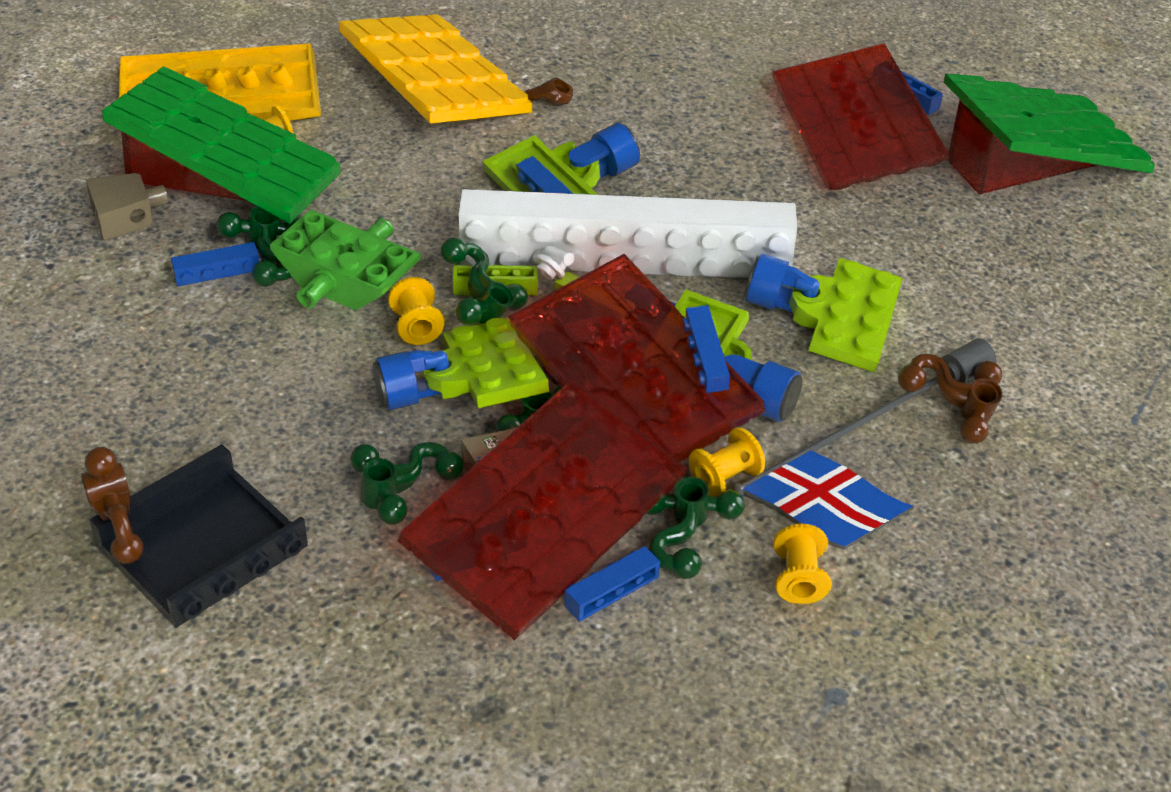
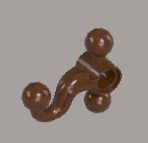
[898,354,1003,444]
[81,447,144,564]

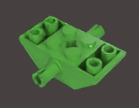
[270,210,421,310]

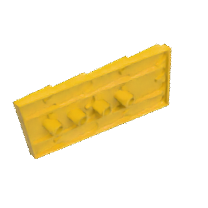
[338,14,532,124]
[119,43,322,121]

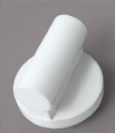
[535,246,574,280]

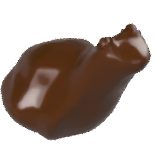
[524,77,573,105]

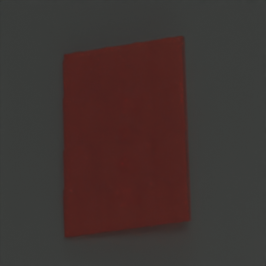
[772,43,950,191]
[508,253,766,483]
[397,379,687,641]

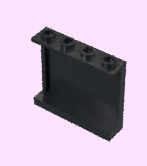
[89,444,308,628]

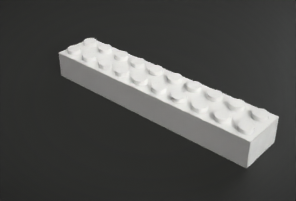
[459,189,797,278]

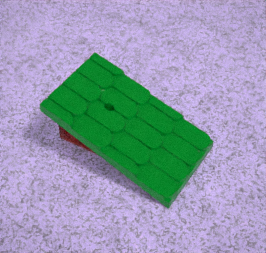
[102,66,341,224]
[943,73,1155,195]

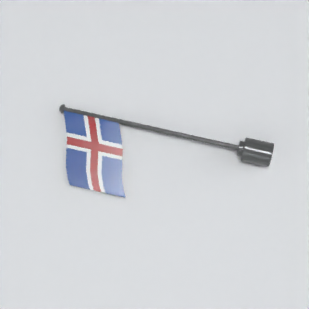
[732,338,997,550]

